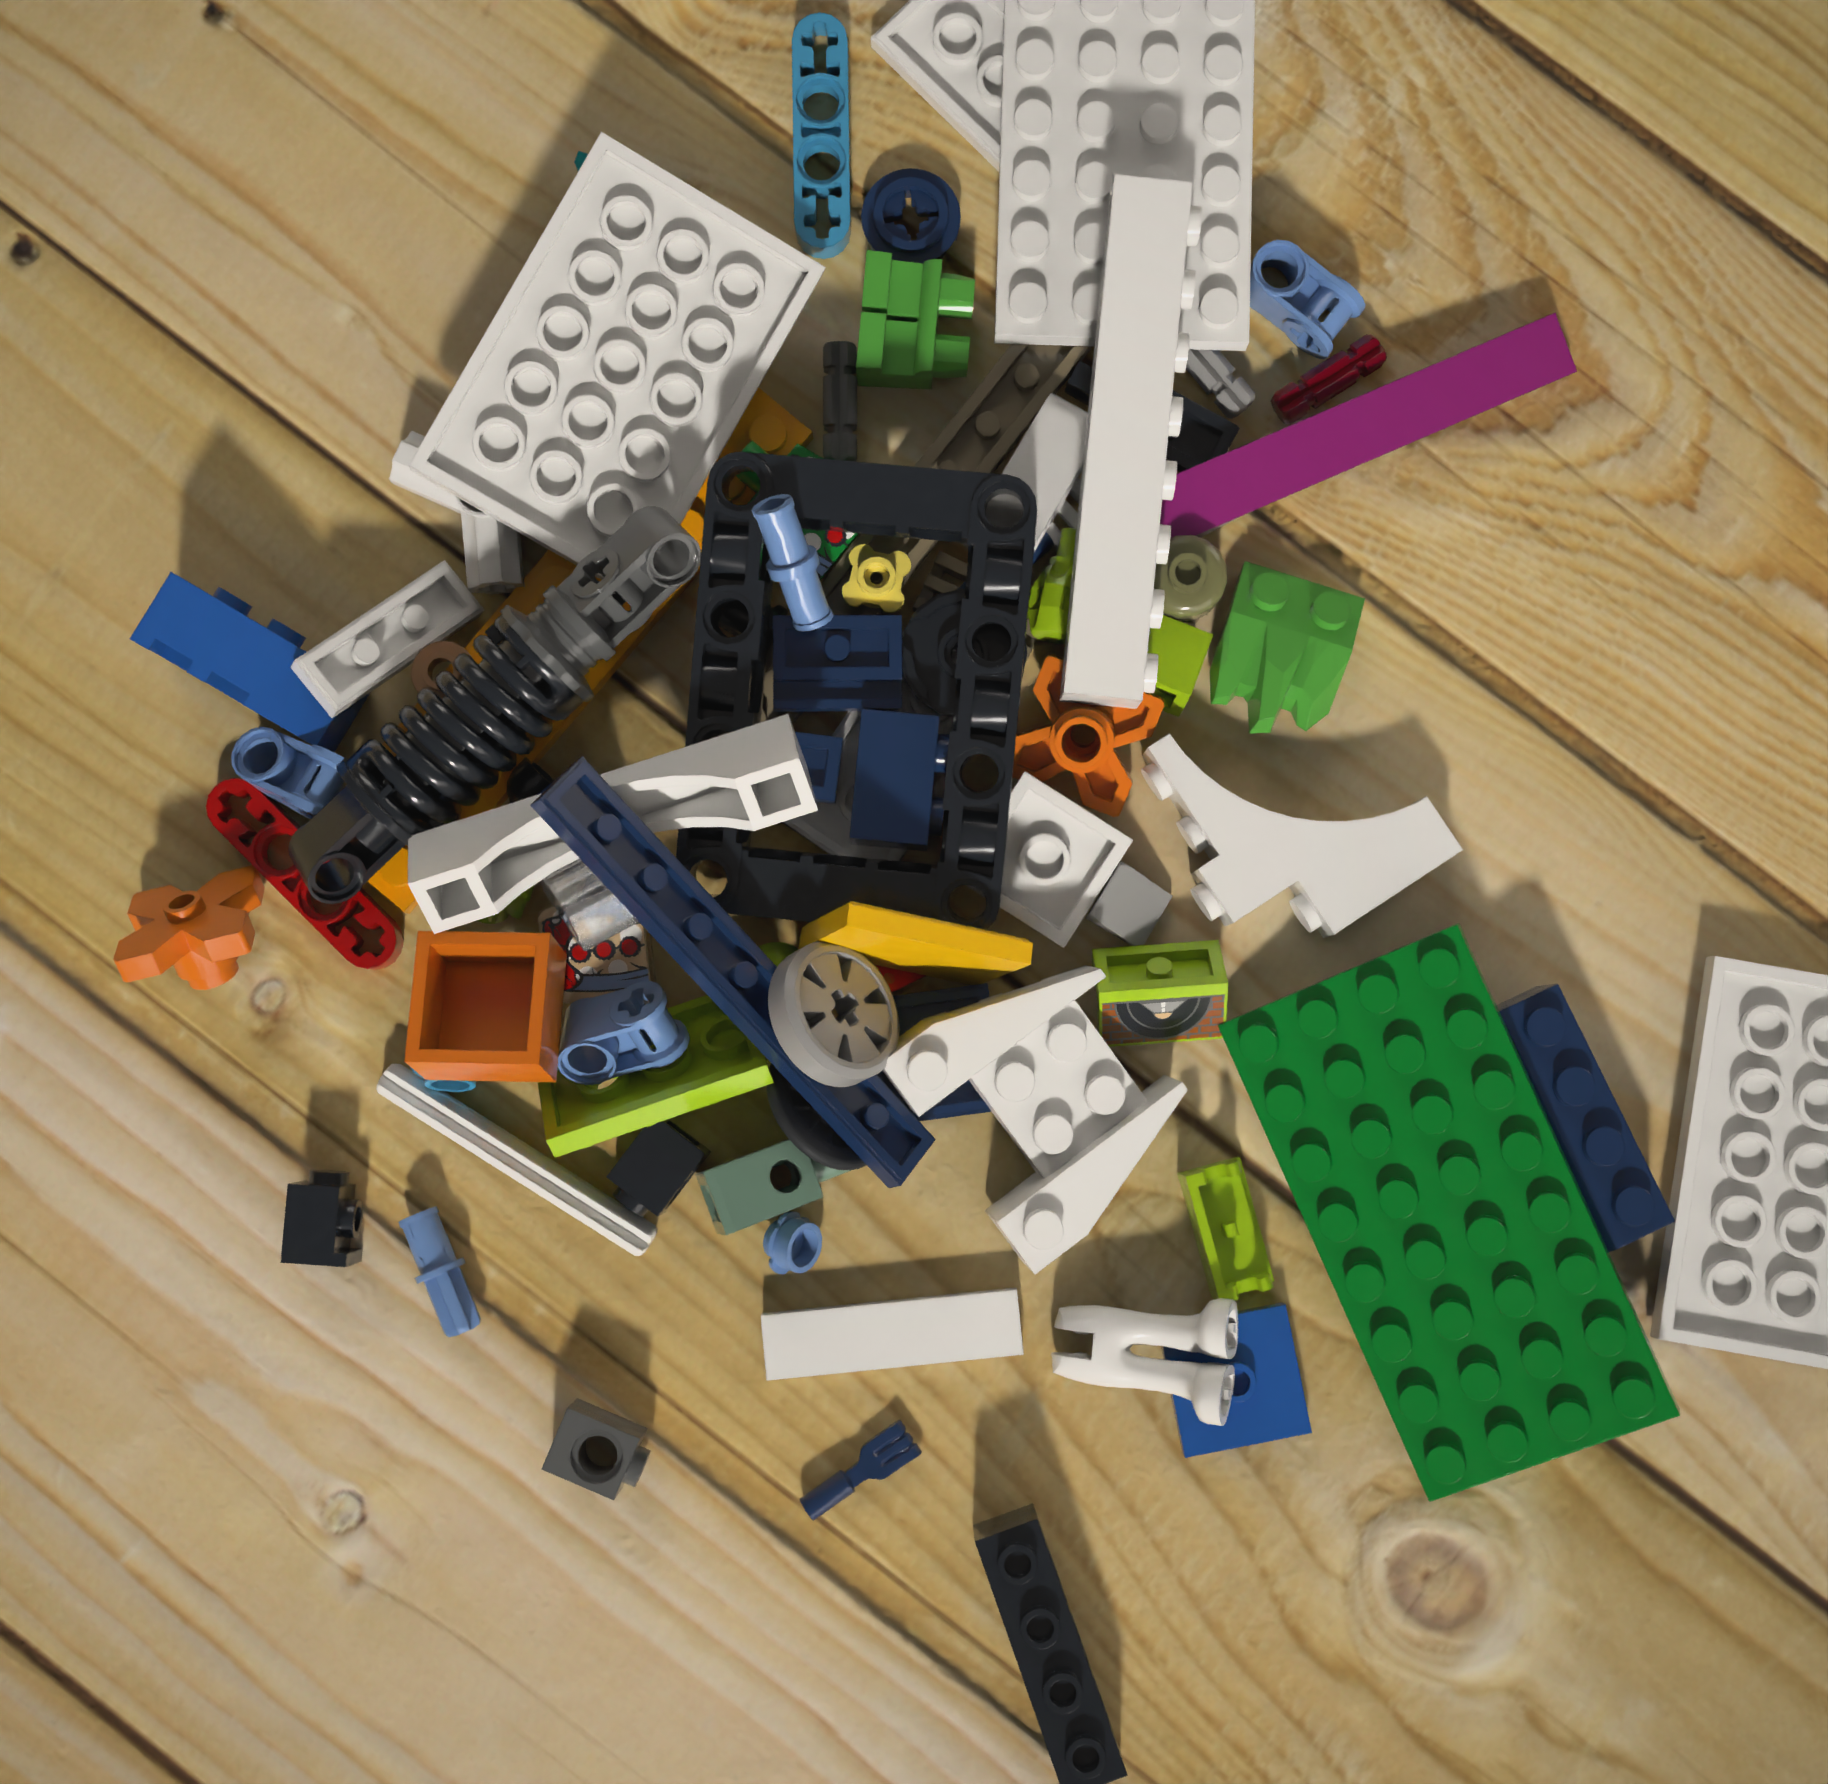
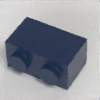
[849,709,949,851]

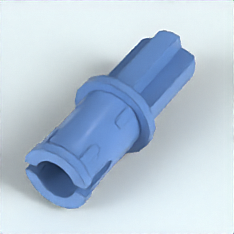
[398,1206,481,1337]

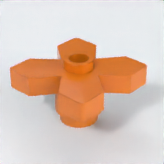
[1013,654,1164,817]
[113,865,265,990]

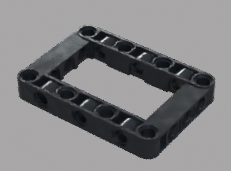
[676,451,1037,930]

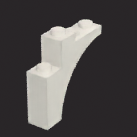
[1141,734,1463,938]

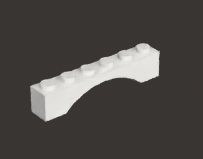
[408,714,818,934]

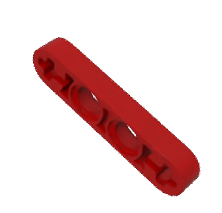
[206,778,404,970]

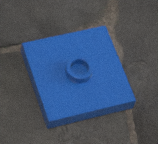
[1161,1302,1312,1458]

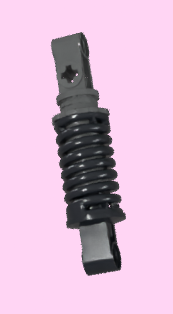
[288,506,701,904]

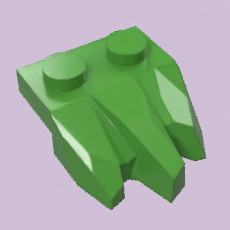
[1209,561,1365,734]

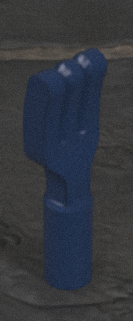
[799,1420,922,1521]

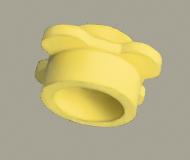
[842,544,911,614]

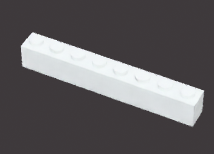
[1059,174,1202,709]

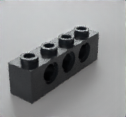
[973,1503,1128,1784]

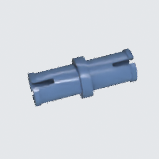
[752,494,834,632]

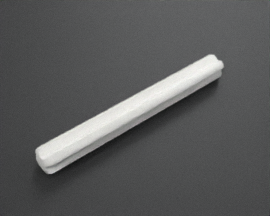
[376,1064,658,1256]

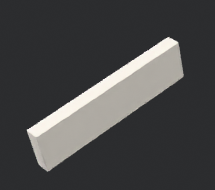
[761,1288,1024,1381]

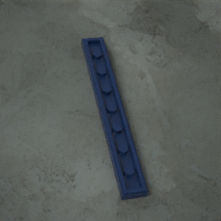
[530,756,936,1188]

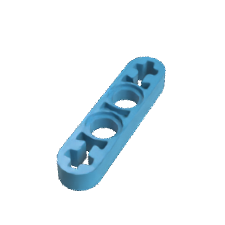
[792,13,851,259]

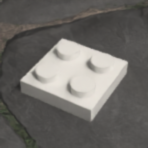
[966,771,1133,948]

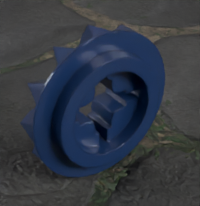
[861,168,961,264]

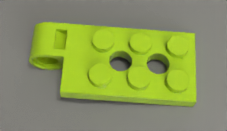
[538,942,799,1158]

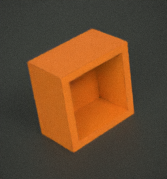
[404,931,567,1083]

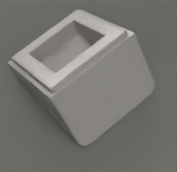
[1086,861,1172,946]

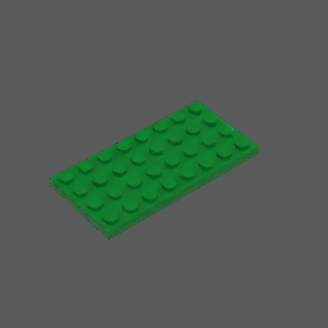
[1218,923,1680,1502]

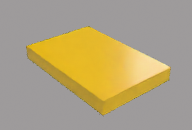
[799,901,1033,985]

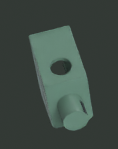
[695,1139,851,1235]

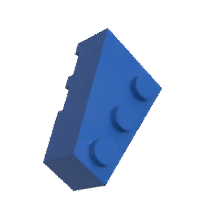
[130,572,371,752]

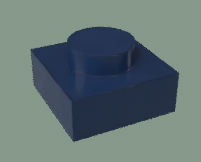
[795,732,844,804]

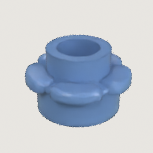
[763,1211,822,1275]

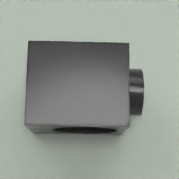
[542,1398,651,1500]

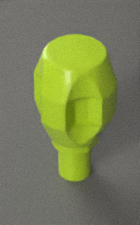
[1028,528,1076,644]

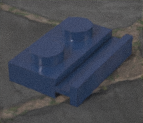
[772,615,903,711]

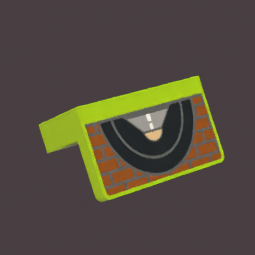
[1092,940,1228,1047]

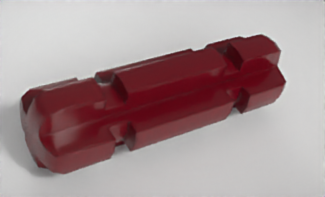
[1270,334,1387,425]

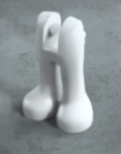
[1051,1298,1238,1426]

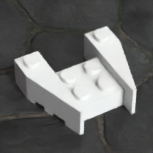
[882,965,1188,1274]

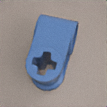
[1250,240,1366,359]
[231,727,347,819]
[558,981,690,1085]

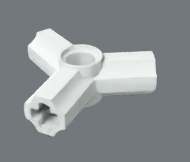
[389,431,525,595]

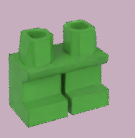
[856,250,975,389]

